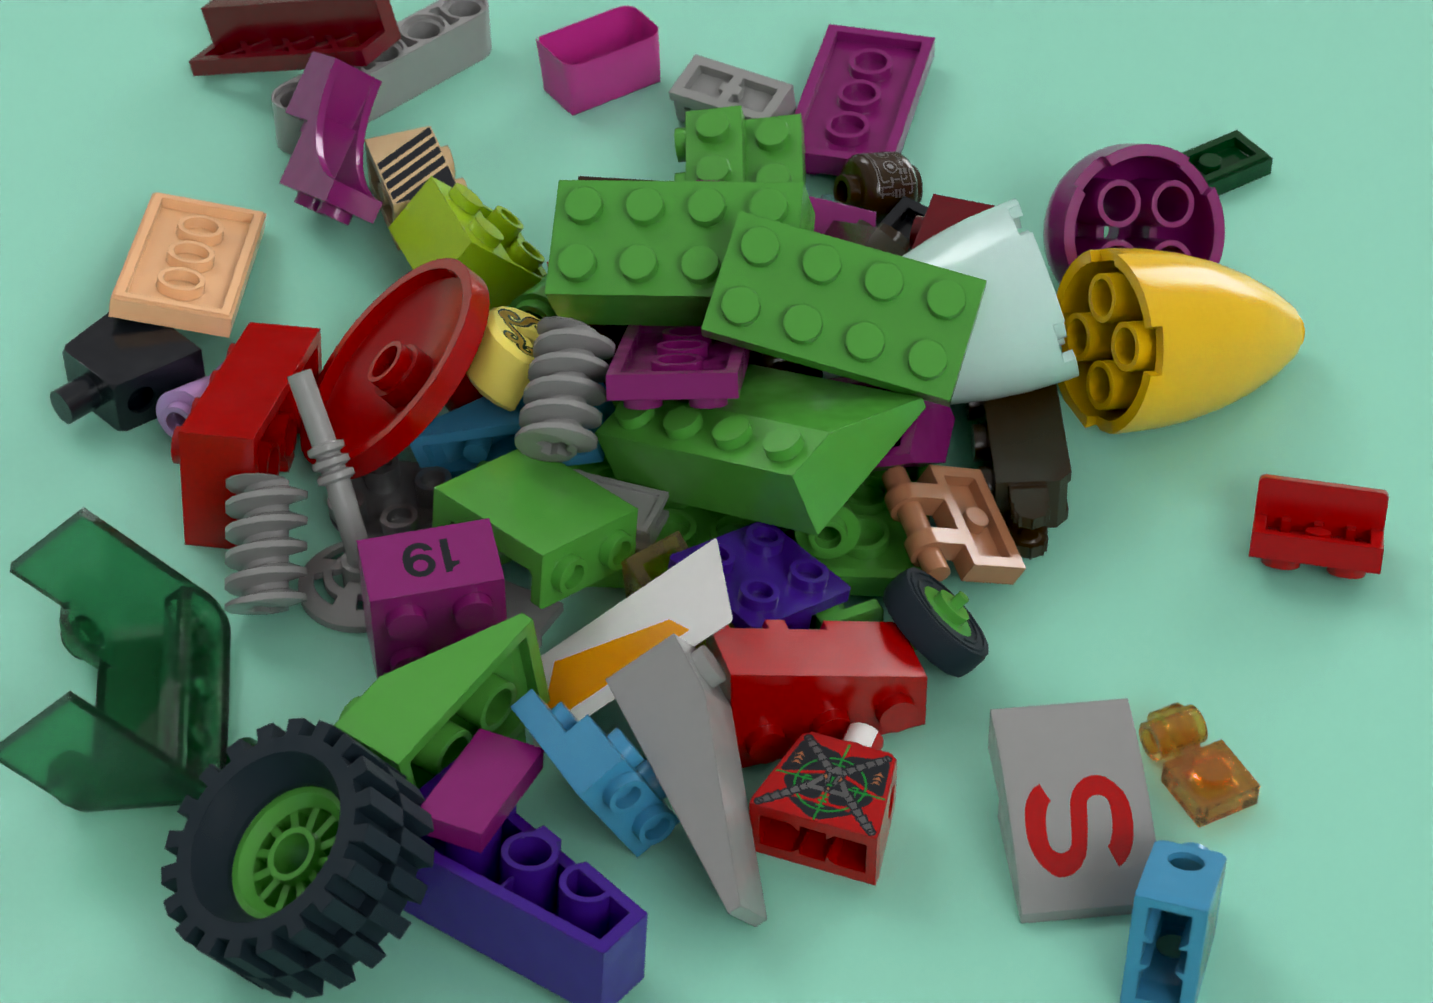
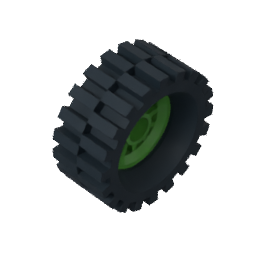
[161,718,435,998]

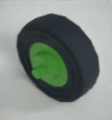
[883,567,989,678]

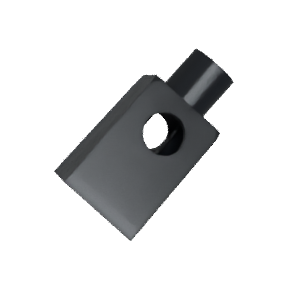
[50,313,205,431]

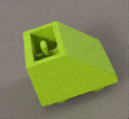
[388,176,547,310]

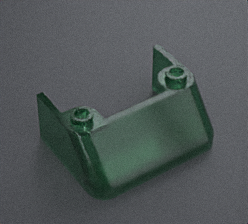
[0,507,231,812]

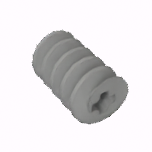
[515,316,615,462]
[224,473,308,615]

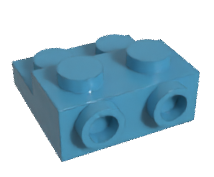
[510,689,680,858]

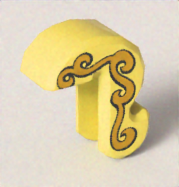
[466,306,540,412]

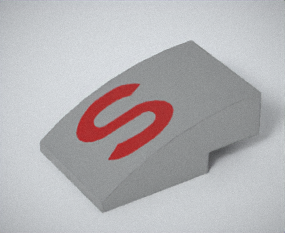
[988,698,1156,924]

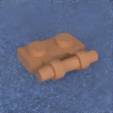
[882,465,1026,585]

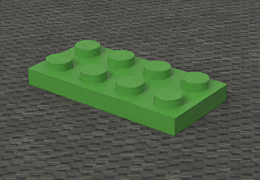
[701,210,987,407]

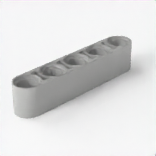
[271,0,492,154]

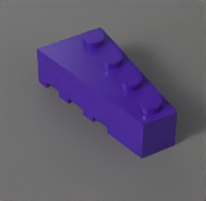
[403,759,648,1003]

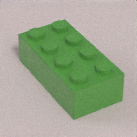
[545,180,815,326]

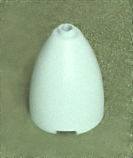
[823,199,1079,405]

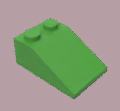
[334,613,550,789]

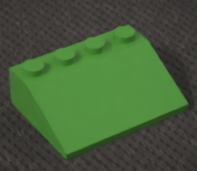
[595,364,926,536]

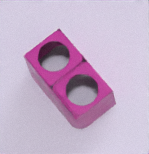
[536,6,661,115]

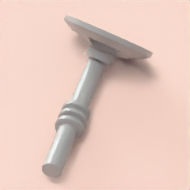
[287,369,368,633]

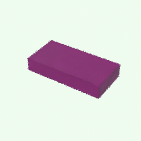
[420,728,544,853]

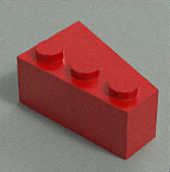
[706,619,927,768]

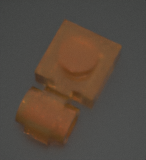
[1139,702,1260,828]

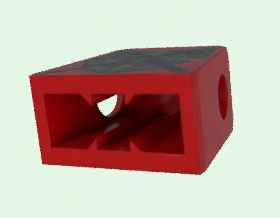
[749,722,897,885]

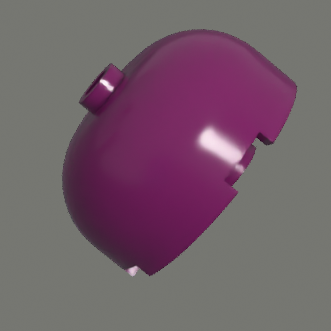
[1043,143,1225,285]

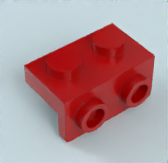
[1249,474,1389,579]

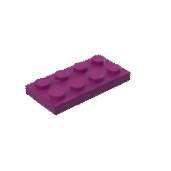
[794,24,935,176]
[606,325,752,410]

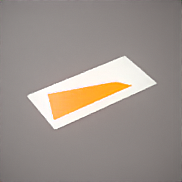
[532,538,733,748]

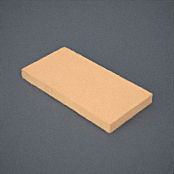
[108,192,267,338]

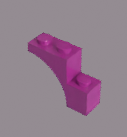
[279,51,383,226]

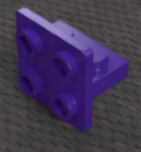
[668,522,851,629]

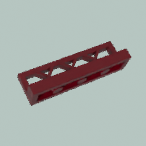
[188,0,402,76]

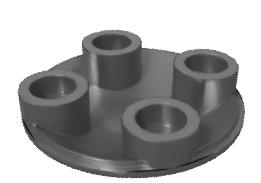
[327,456,452,538]

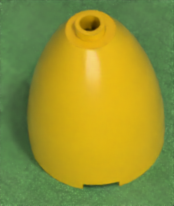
[1056,248,1305,434]

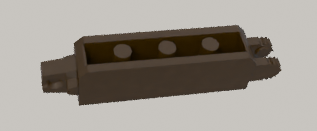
[965,384,1072,560]

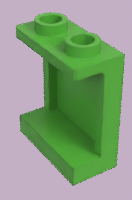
[432,449,638,609]

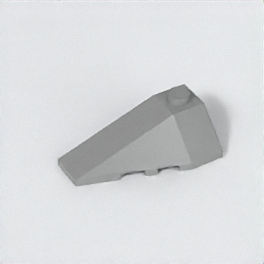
[605,633,767,927]

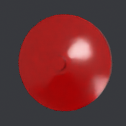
[300,258,490,479]

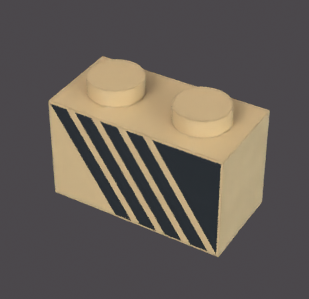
[365,126,467,250]

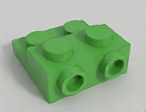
[674,105,806,187]

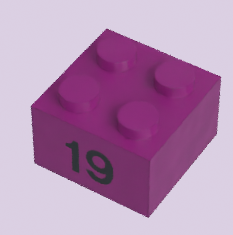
[356,518,507,679]

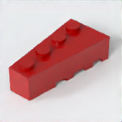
[171,322,322,549]

